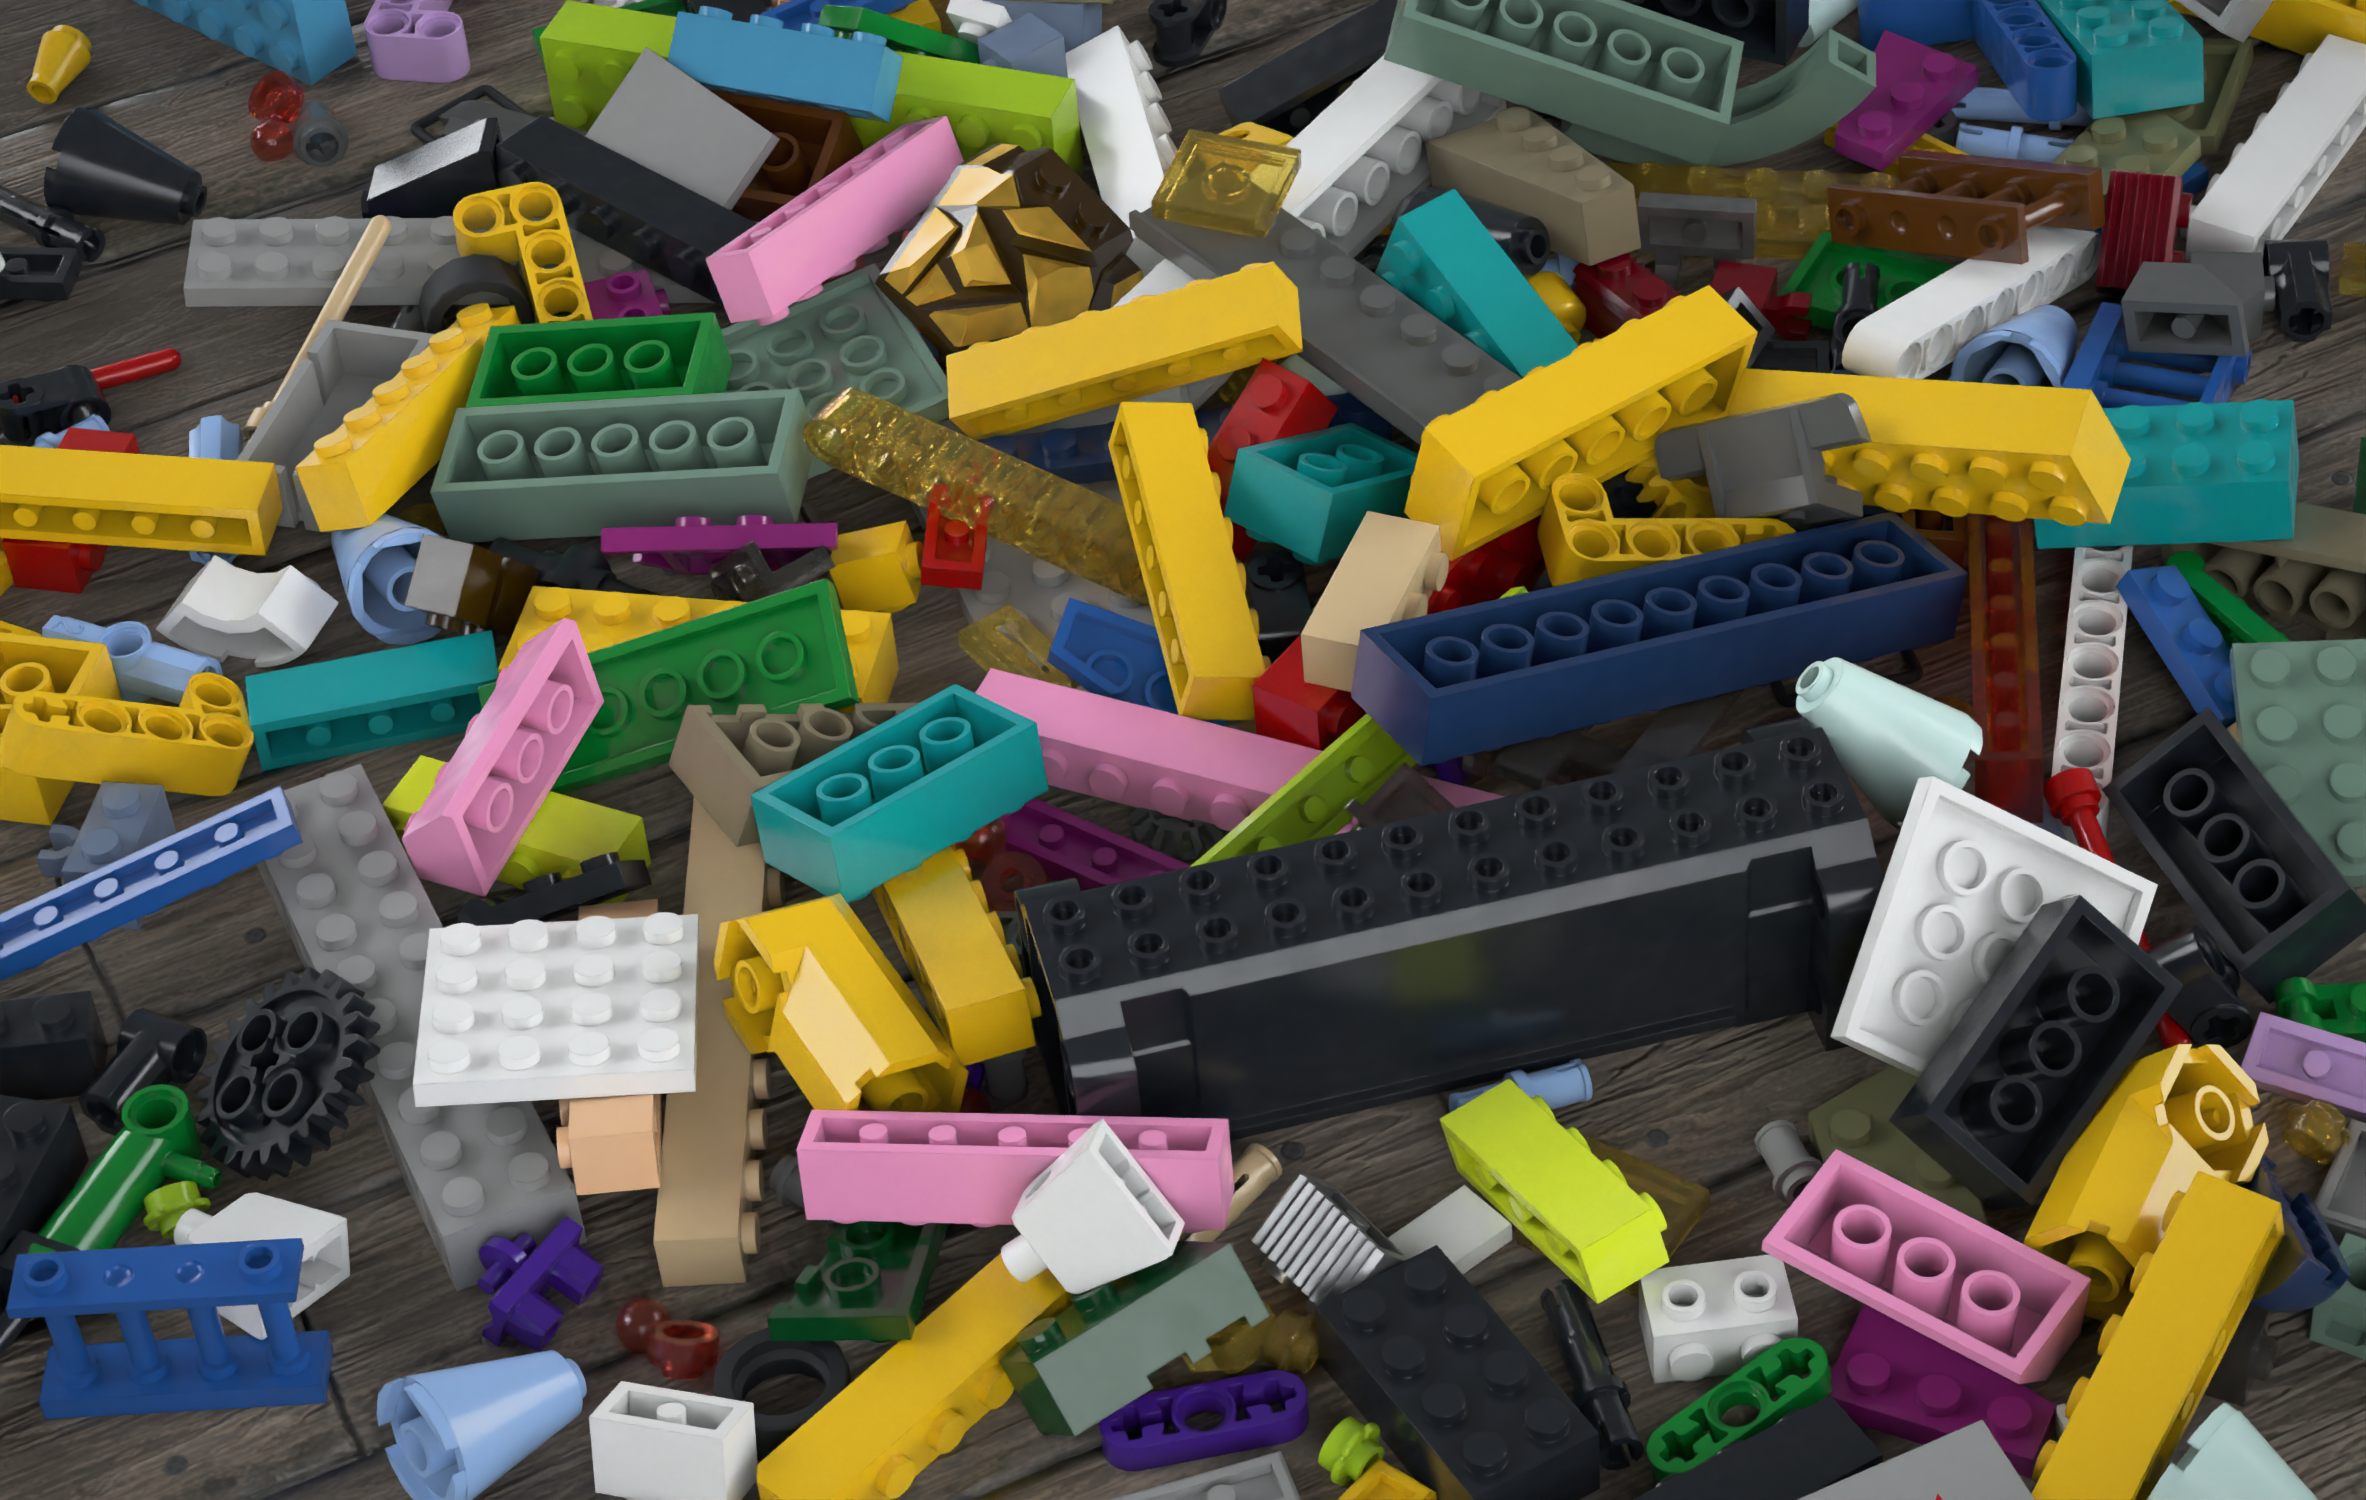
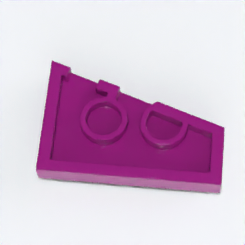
[1835,30,1978,171]

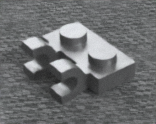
[1638,192,1757,291]

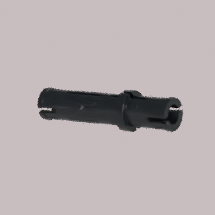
[0,185,105,262]
[1540,1279,1644,1470]

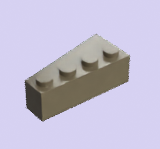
[1425,107,1641,266]
[2160,502,2366,640]
[668,703,919,847]

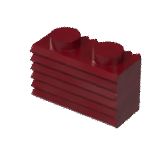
[2095,170,2193,296]
[1572,252,1681,339]

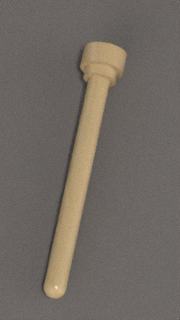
[243,215,392,440]

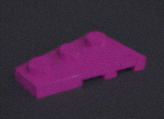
[1830,1304,2056,1478]

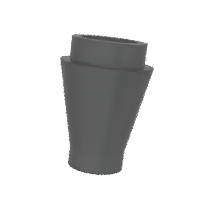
[293,101,348,167]

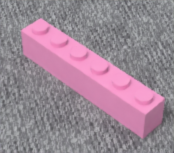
[705,116,964,326]
[796,1110,1234,1233]

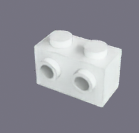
[1638,1254,1798,1384]
[589,1381,758,1500]

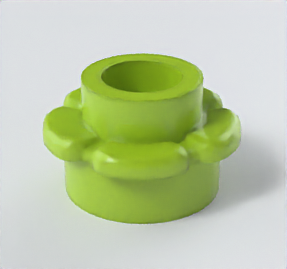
[143,1181,210,1239]
[1318,1416,1385,1486]

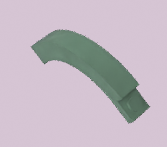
[1561,28,1876,169]

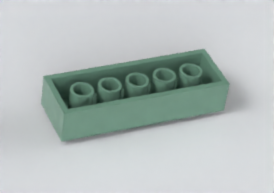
[1384,0,1744,167]
[430,388,817,543]

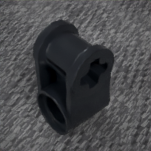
[1148,0,1227,67]
[0,364,111,447]
[1248,550,1314,664]
[2145,924,2253,1049]

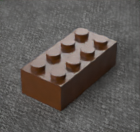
[708,89,863,222]

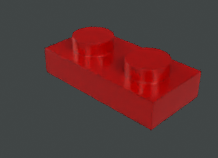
[920,485,992,590]

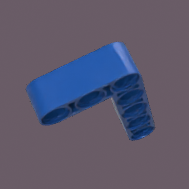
[1858,0,2077,122]

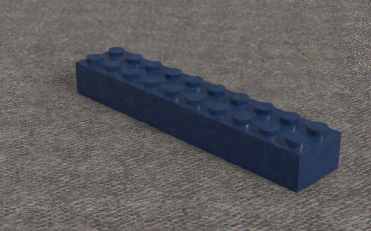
[1351,511,1968,766]

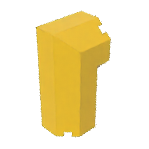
[713,893,969,1113]
[2024,1044,2269,1333]

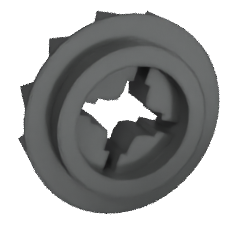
[1130,807,1230,861]

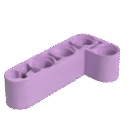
[364,0,471,83]

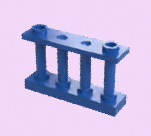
[2061,302,2252,408]
[6,1238,334,1419]

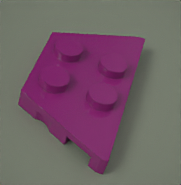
[601,515,838,575]

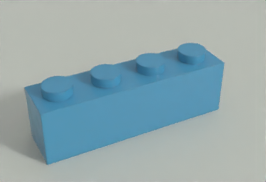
[668,6,903,123]

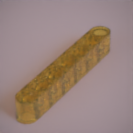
[803,387,1150,606]

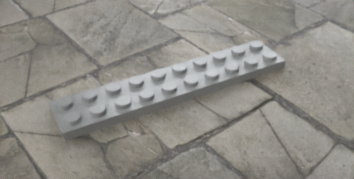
[183,216,759,307]

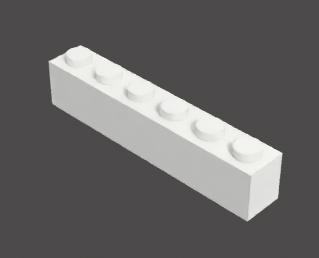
[1065,25,1189,278]
[2181,34,2366,263]

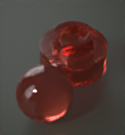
[248,71,304,162]
[957,818,1049,911]
[615,1297,720,1380]

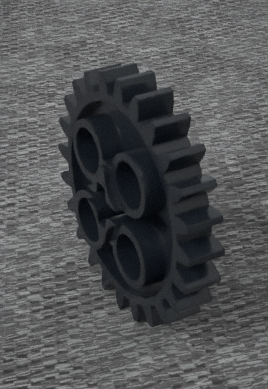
[195,967,381,1181]

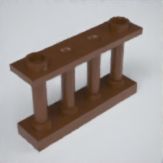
[1827,149,2105,265]

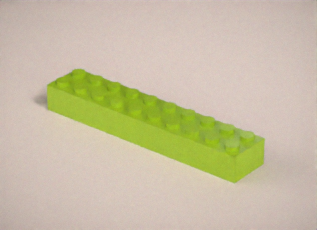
[539,0,1084,177]

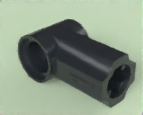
[2262,239,2333,342]
[78,1008,208,1136]

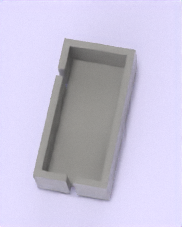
[237,320,434,534]

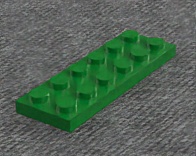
[478,578,859,795]

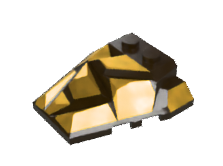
[875,143,1144,358]

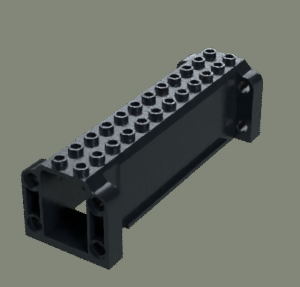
[1014,716,1885,1141]

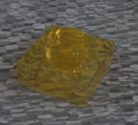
[1181,1303,1280,1374]

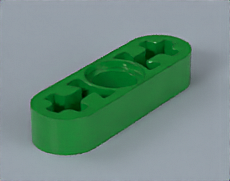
[1646,1337,1833,1484]

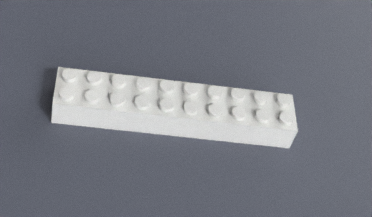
[1112,54,1507,412]

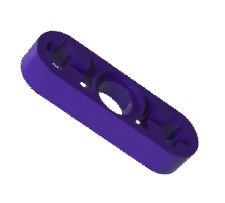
[1099,1370,1309,1471]

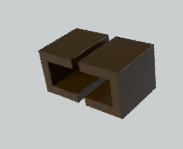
[404,534,539,643]

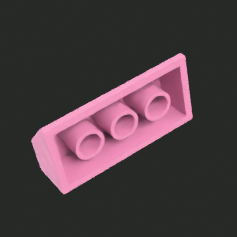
[402,618,604,897]
[1762,1149,2091,1384]

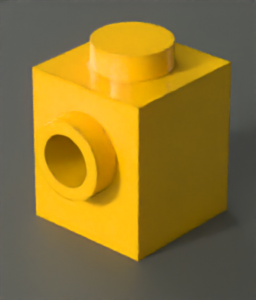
[827,520,924,613]

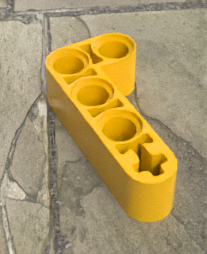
[453,182,593,323]
[1537,472,1796,587]
[0,672,254,796]

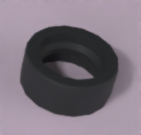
[419,254,534,335]
[713,1327,852,1462]

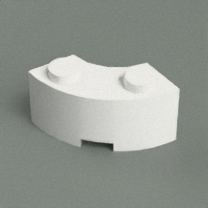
[156,555,339,668]

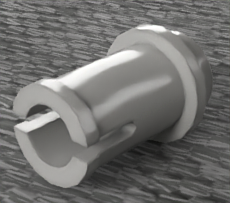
[1754,1120,1823,1205]

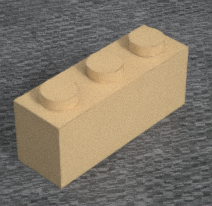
[1301,511,1449,692]

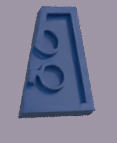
[1047,597,1227,726]

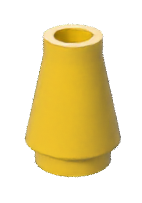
[27,25,92,104]

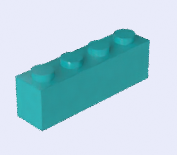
[245,630,499,771]

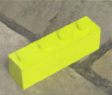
[382,755,651,905]
[1439,1079,1670,1304]

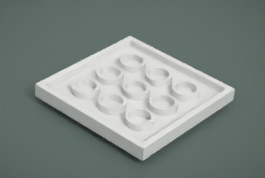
[1830,776,2158,1078]
[413,912,700,1107]

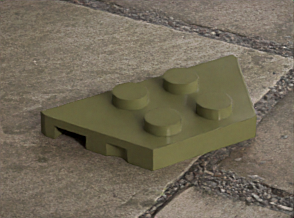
[2052,110,2201,211]
[1808,1065,1988,1226]

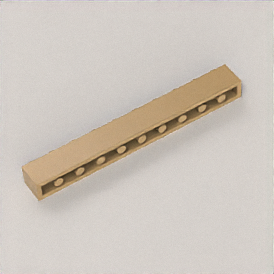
[653,796,785,1287]

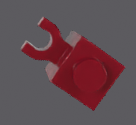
[1710,260,1812,341]

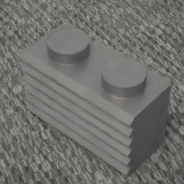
[1251,1171,1409,1320]

